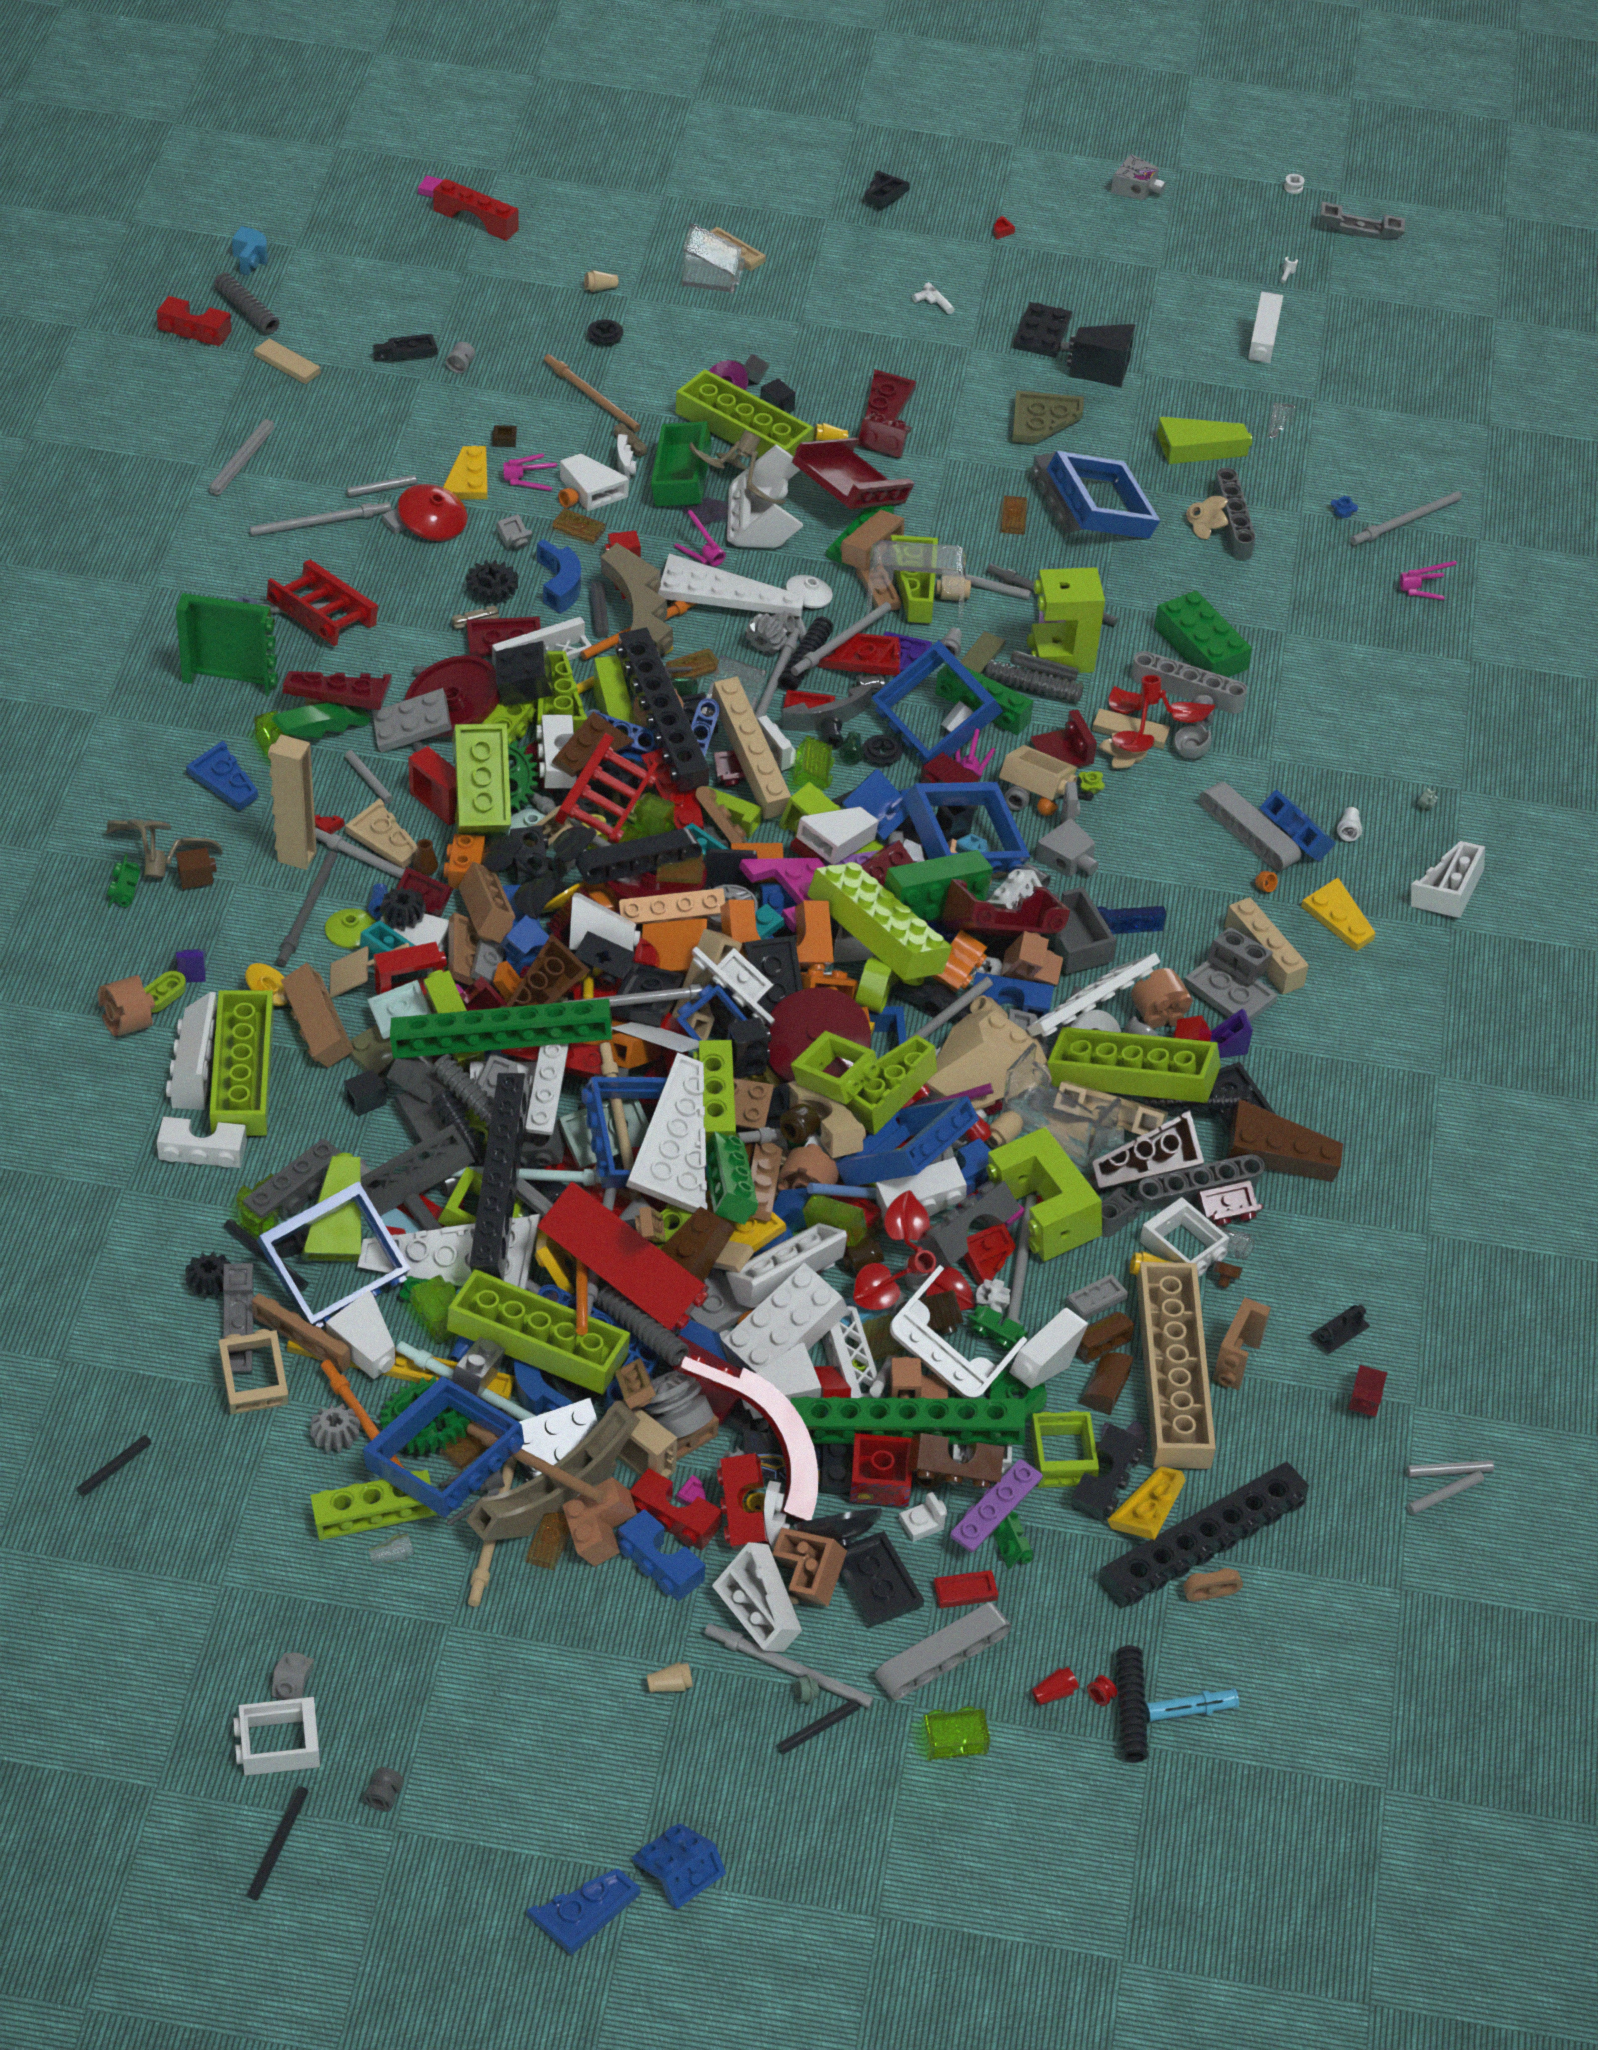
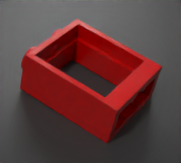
[408,746,457,826]
[374,942,447,995]

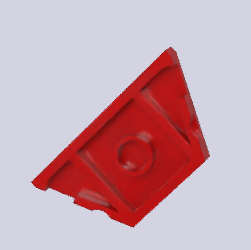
[817,633,901,676]

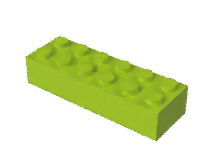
[675,369,814,458]
[807,862,952,980]
[210,990,274,1136]
[1047,1027,1221,1103]
[447,1269,630,1395]

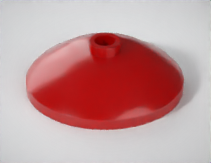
[397,484,468,541]

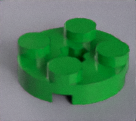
[990,1369,1047,1424]

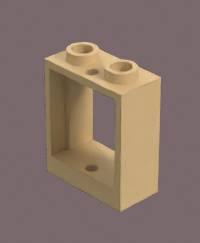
[999,745,1077,800]
[219,1329,288,1415]
[606,1399,678,1479]

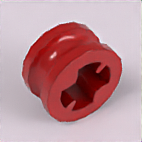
[1087,1675,1117,1706]

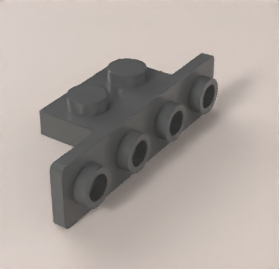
[243,1138,342,1221]

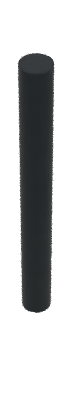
[224,1219,309,1291]
[247,1786,309,1901]

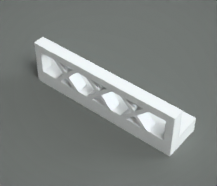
[492,617,592,667]
[821,1306,884,1398]

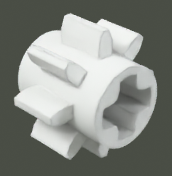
[975,1279,1011,1314]

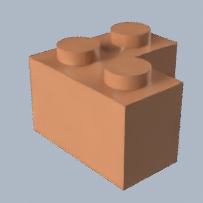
[1000,931,1063,988]
[888,1357,948,1399]
[562,1477,637,1566]
[772,1527,847,1607]

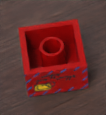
[850,1433,912,1507]

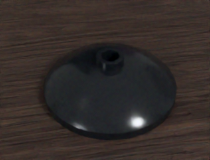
[794,1508,882,1547]

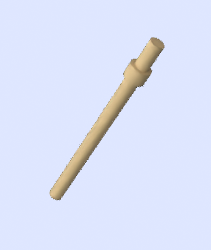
[599,1042,641,1200]
[468,1457,517,1607]

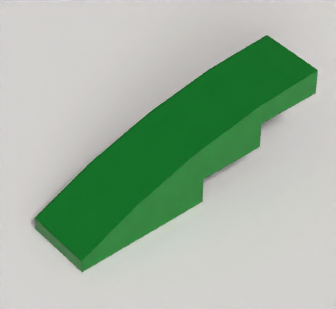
[272,703,371,738]

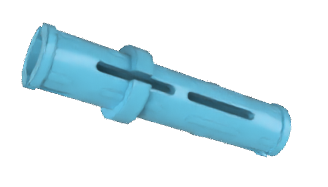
[1145,1689,1239,1722]

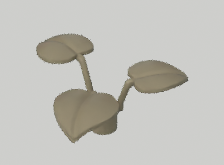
[689,430,786,505]
[107,819,223,878]

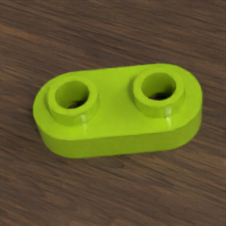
[144,971,186,1013]

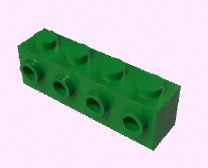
[935,664,1034,735]
[705,1131,758,1225]

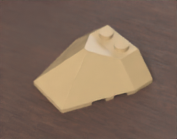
[925,1010,1050,1111]

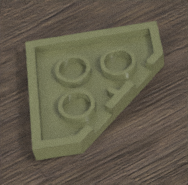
[1012,390,1084,443]

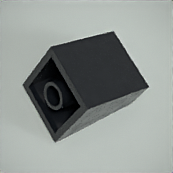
[1066,324,1136,387]

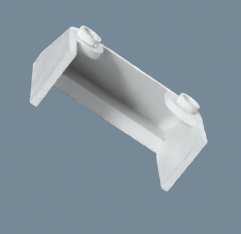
[727,444,803,548]
[890,1265,1027,1399]

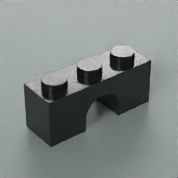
[896,806,973,845]
[1071,1424,1144,1522]

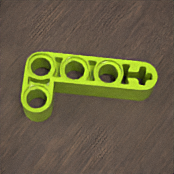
[855,955,901,1014]

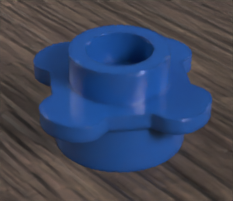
[1331,496,1358,518]

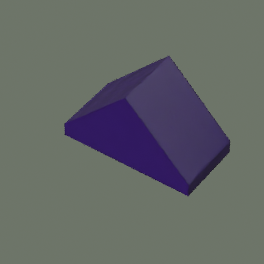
[176,949,206,983]
[1210,1008,1253,1058]

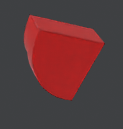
[993,216,1015,240]
[315,815,345,834]
[634,938,660,968]

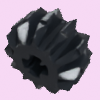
[381,886,426,930]
[185,1251,231,1300]

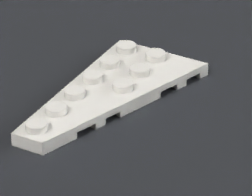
[658,553,805,617]
[1026,953,1160,1037]
[626,1053,707,1213]
[358,1214,541,1290]

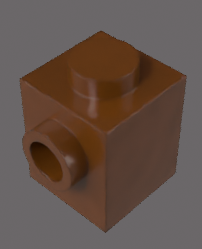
[176,848,217,889]

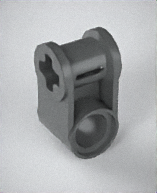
[1101,1187,1144,1237]

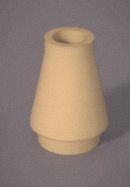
[584,270,618,292]
[647,1661,693,1693]

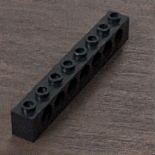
[615,627,709,792]
[469,1073,531,1281]
[1099,1461,1309,1609]

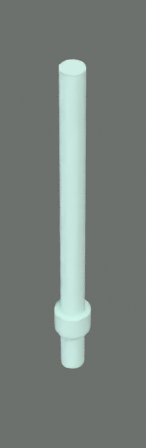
[451,1166,601,1186]
[396,1341,536,1421]

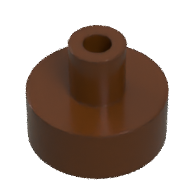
[1213,1261,1243,1287]

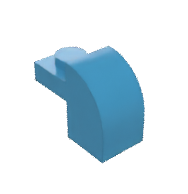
[232,226,268,276]

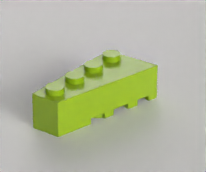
[890,535,938,623]
[538,651,587,742]
[778,782,883,854]
[842,1034,937,1135]

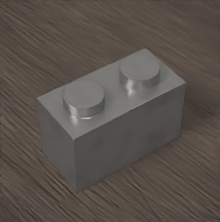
[451,1337,505,1398]

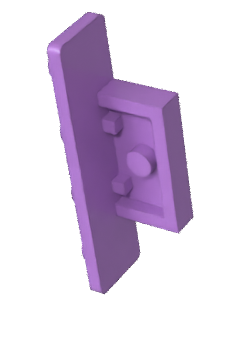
[950,1459,1043,1553]

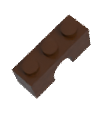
[908,1433,1004,1489]

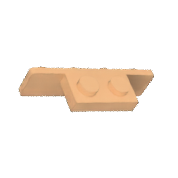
[619,888,725,924]

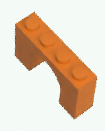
[720,900,834,971]
[582,1019,662,1069]

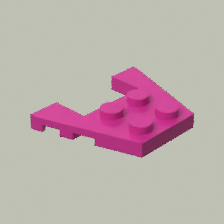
[739,858,825,933]

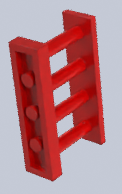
[266,559,378,646]
[554,733,659,845]
[501,1042,624,1079]

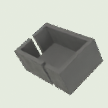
[1043,886,1116,974]

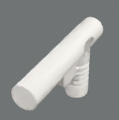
[912,282,955,314]

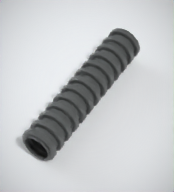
[214,272,280,334]
[985,659,1084,703]
[431,1054,493,1128]
[596,1285,689,1366]

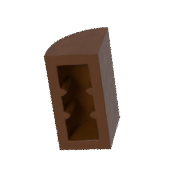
[1076,1311,1134,1365]
[1078,1352,1134,1416]

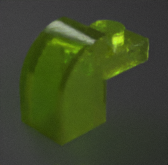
[236,1173,279,1240]

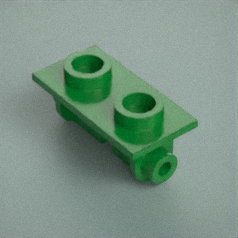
[106,854,141,908]
[968,1305,1028,1353]
[993,1511,1034,1569]

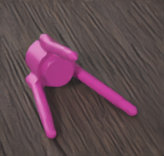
[504,453,557,491]
[674,510,726,567]
[1400,561,1457,600]
[955,729,995,778]

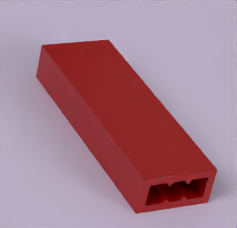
[537,1181,710,1333]

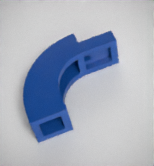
[537,539,581,614]
[514,1358,573,1416]

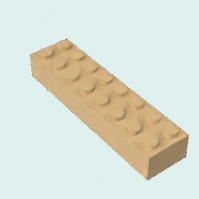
[1137,1262,1216,1469]

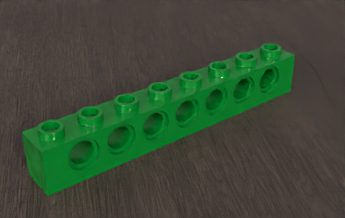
[390,999,612,1059]
[791,1397,1025,1445]

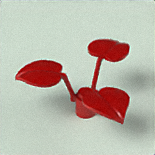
[1109,675,1215,752]
[853,1190,975,1311]

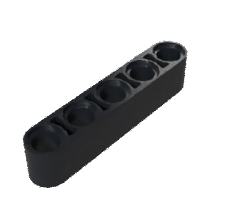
[575,828,702,885]

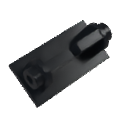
[1310,1305,1370,1354]

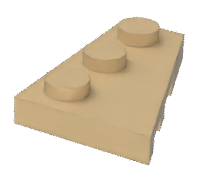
[345,798,417,869]

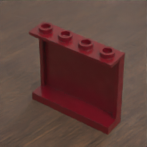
[791,437,915,509]

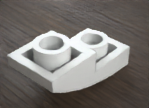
[617,434,637,482]
[764,1481,790,1550]

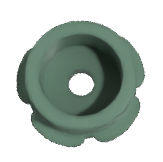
[1417,787,1439,811]
[794,1674,819,1705]

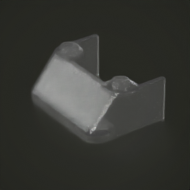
[866,540,966,619]
[1002,1043,1122,1169]

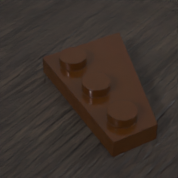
[552,711,634,777]

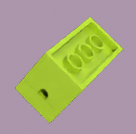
[1027,567,1105,674]
[452,724,511,837]
[986,1126,1102,1262]

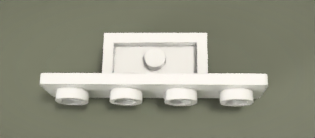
[692,947,775,1027]
[526,1043,568,1135]

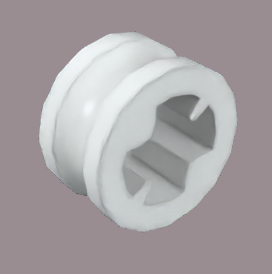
[1284,174,1305,194]
[976,957,1002,976]

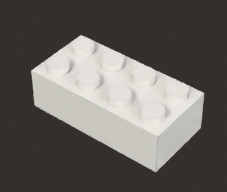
[722,1262,849,1373]

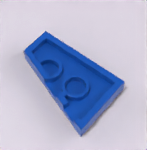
[186,740,258,811]
[527,1868,641,1955]

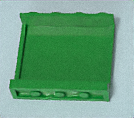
[176,593,278,696]

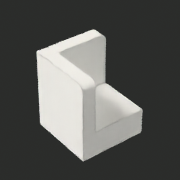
[941,701,974,732]

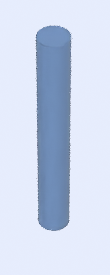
[807,1182,876,1199]

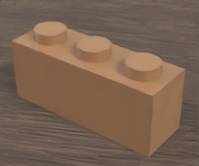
[840,510,905,571]

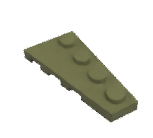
[347,994,435,1078]

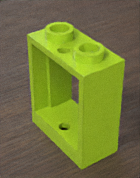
[791,1031,880,1105]
[438,1167,525,1227]
[1030,1411,1099,1488]

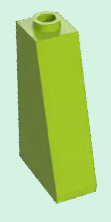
[1156,417,1252,464]
[593,655,636,735]
[424,970,485,1072]
[301,1153,361,1262]

